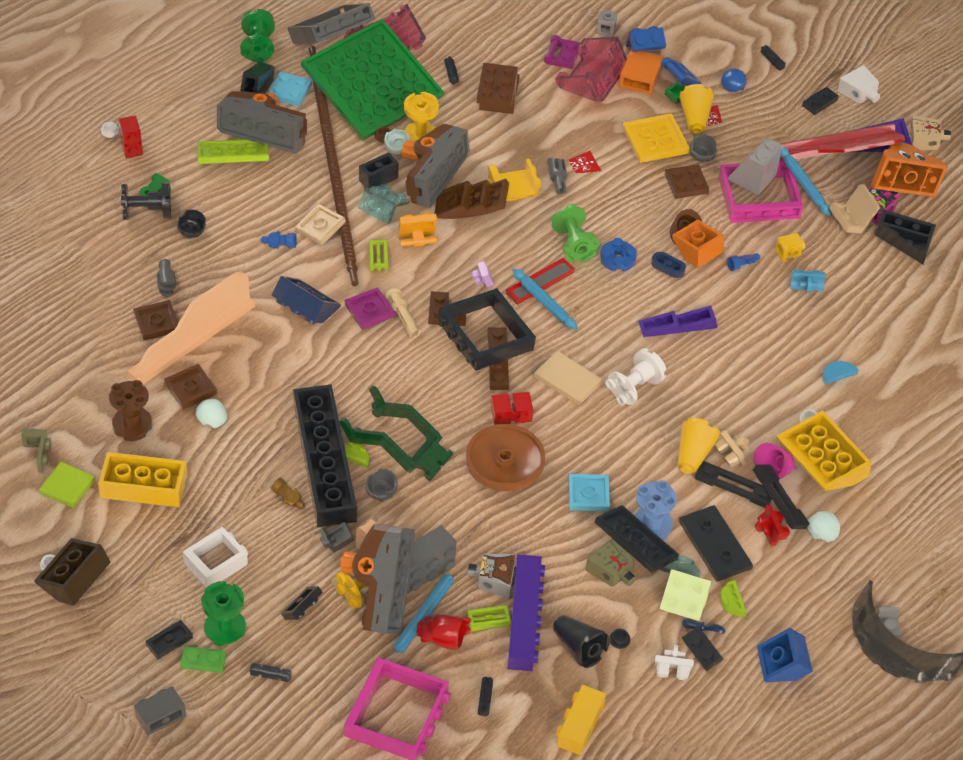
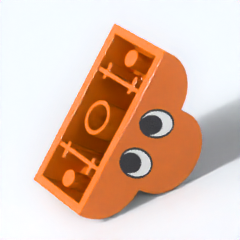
[871,142,948,197]

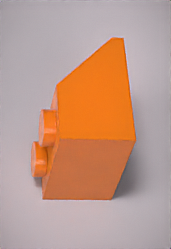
[672,220,724,268]

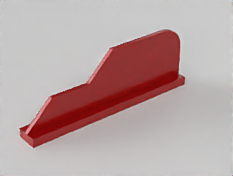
[779,123,905,161]

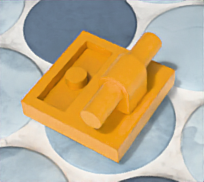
[398,213,437,248]

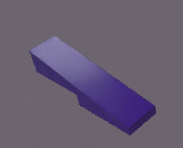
[638,305,717,338]

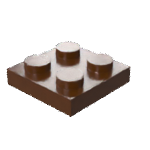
[665,164,709,199]
[133,300,178,341]
[164,364,217,409]

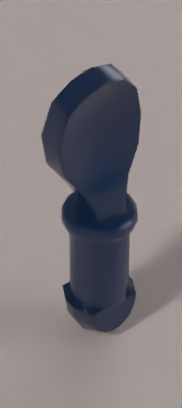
[682,619,726,634]

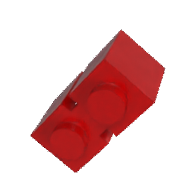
[119,115,143,158]
[491,392,533,425]

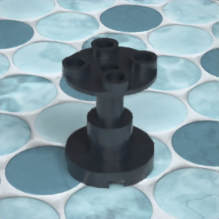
[121,182,171,220]

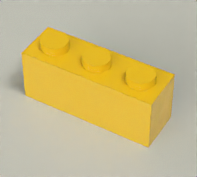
[555,685,606,755]

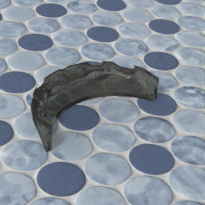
[852,580,963,683]

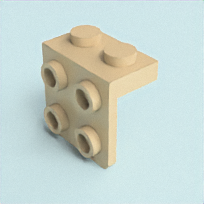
[829,184,880,233]

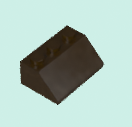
[34,538,111,606]

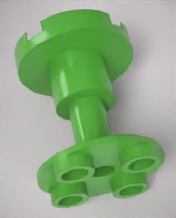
[551,204,600,263]

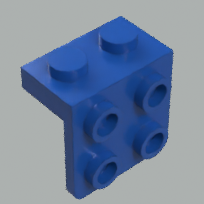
[625,26,666,52]

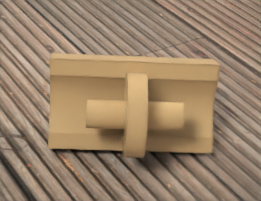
[715,430,749,468]

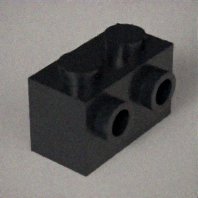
[359,153,399,192]

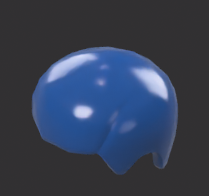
[721,68,747,92]

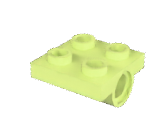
[660,569,711,621]

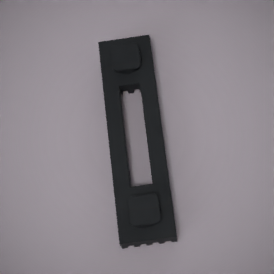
[695,461,776,508]
[752,464,810,529]

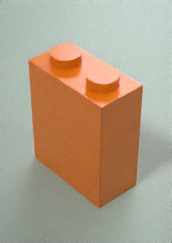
[619,49,664,95]

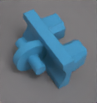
[790,269,826,293]

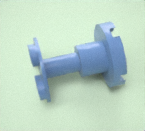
[634,480,677,540]

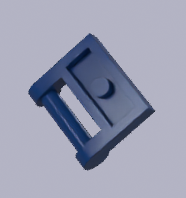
[661,57,702,86]

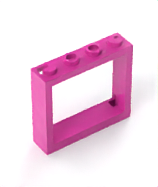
[719,161,803,223]
[344,657,451,760]

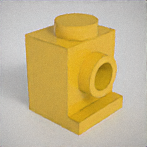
[775,233,805,262]

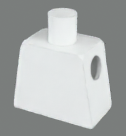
[838,65,880,103]

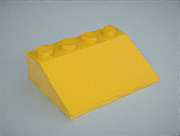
[776,410,872,491]

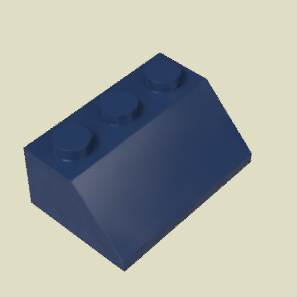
[271,276,341,324]

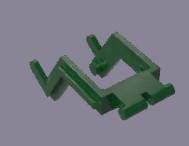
[339,386,453,481]

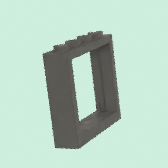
[287,3,375,44]

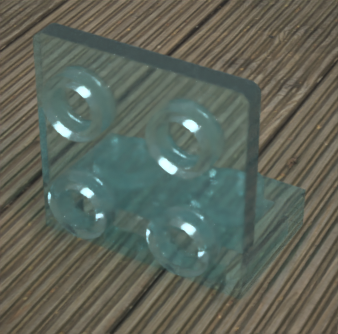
[358,184,411,224]

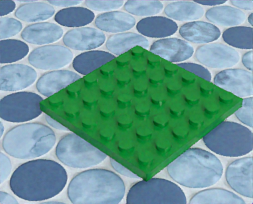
[301,19,445,140]

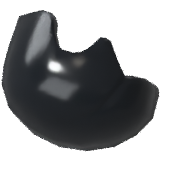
[177,209,206,239]

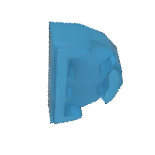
[823,361,859,385]

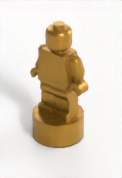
[271,478,305,509]

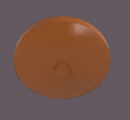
[466,424,545,491]

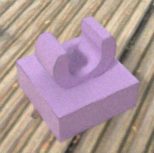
[471,261,494,287]

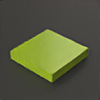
[39,462,95,509]

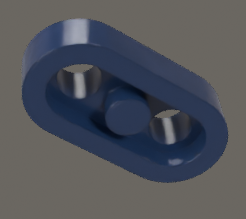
[651,252,686,278]

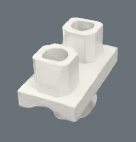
[654,645,694,681]

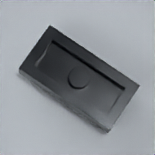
[802,87,839,115]
[281,586,323,620]
[146,620,193,659]
[682,626,723,672]

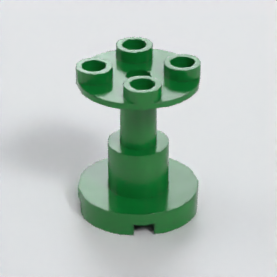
[240,9,275,63]
[201,581,246,646]

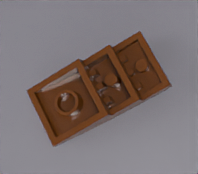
[434,178,509,219]

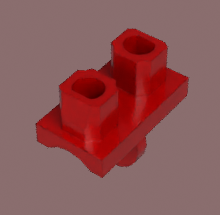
[755,505,790,546]

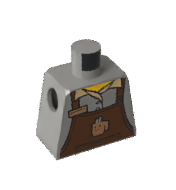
[467,554,516,598]

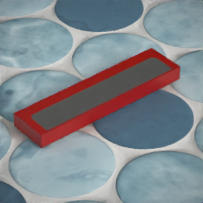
[506,258,575,305]

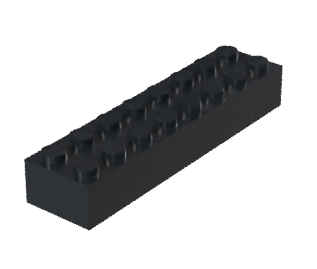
[293,384,357,527]

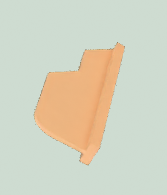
[127,272,255,384]

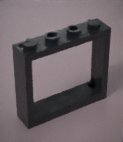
[437,288,536,371]

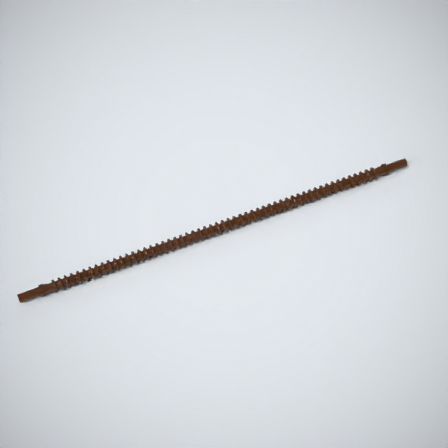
[308,45,359,286]

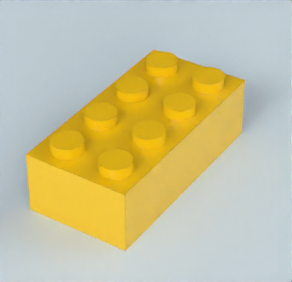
[98,452,188,507]

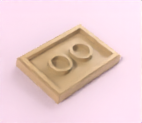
[534,351,603,405]

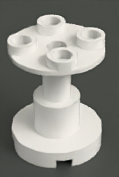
[605,348,666,406]

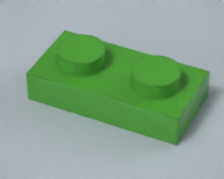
[180,646,226,673]

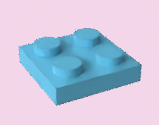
[269,71,312,107]
[568,474,610,511]

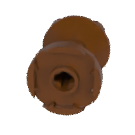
[109,380,152,441]

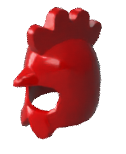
[416,614,471,650]

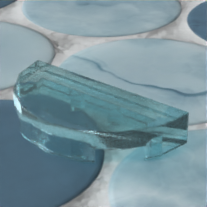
[660,556,701,578]

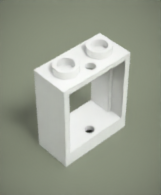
[183,527,248,588]

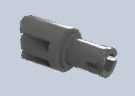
[547,158,567,194]
[156,259,176,297]

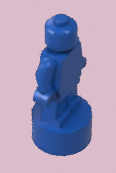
[261,231,297,249]
[727,253,760,271]

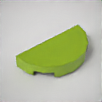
[344,443,370,468]
[720,580,747,617]

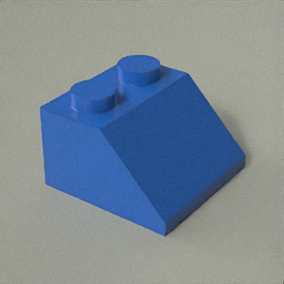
[757,628,813,682]

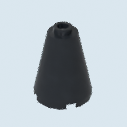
[553,615,610,668]

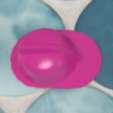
[754,443,796,479]

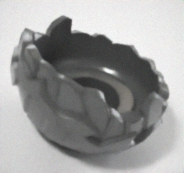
[689,134,717,162]
[365,468,398,501]

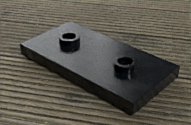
[594,505,679,573]
[679,505,753,582]

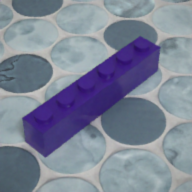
[508,554,545,671]

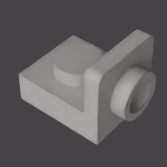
[875,606,902,640]

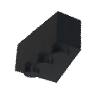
[876,210,936,265]

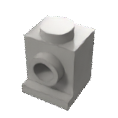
[597,10,617,37]

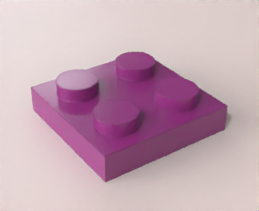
[345,287,395,330]

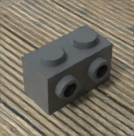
[134,686,186,736]

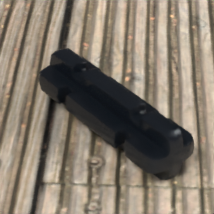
[760,45,786,71]
[444,56,459,85]
[250,663,292,682]
[478,677,493,717]

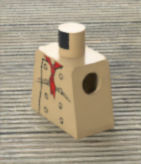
[909,115,951,150]

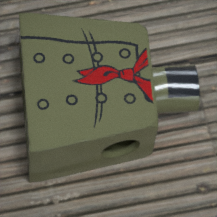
[586,539,636,586]

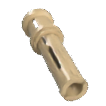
[385,287,420,338]

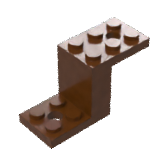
[476,63,520,114]

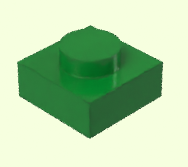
[664,82,684,104]

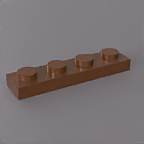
[488,327,509,390]

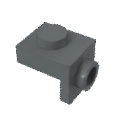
[319,522,355,553]

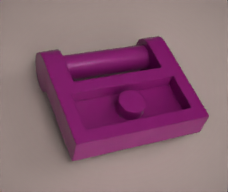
[544,35,581,69]

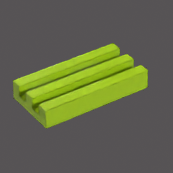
[369,240,388,271]
[466,605,511,631]

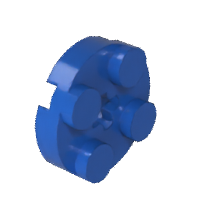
[600,238,637,271]

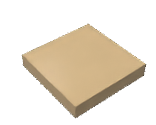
[295,204,346,245]

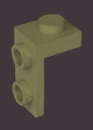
[22,429,51,473]

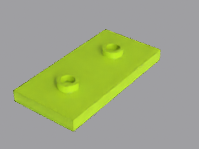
[197,139,269,164]

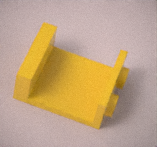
[488,159,541,201]

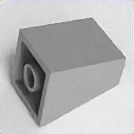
[728,137,783,195]

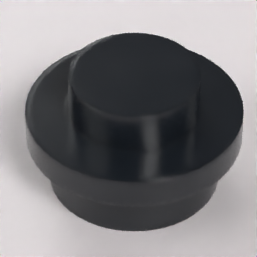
[610,629,630,649]

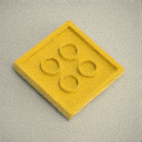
[622,113,690,163]

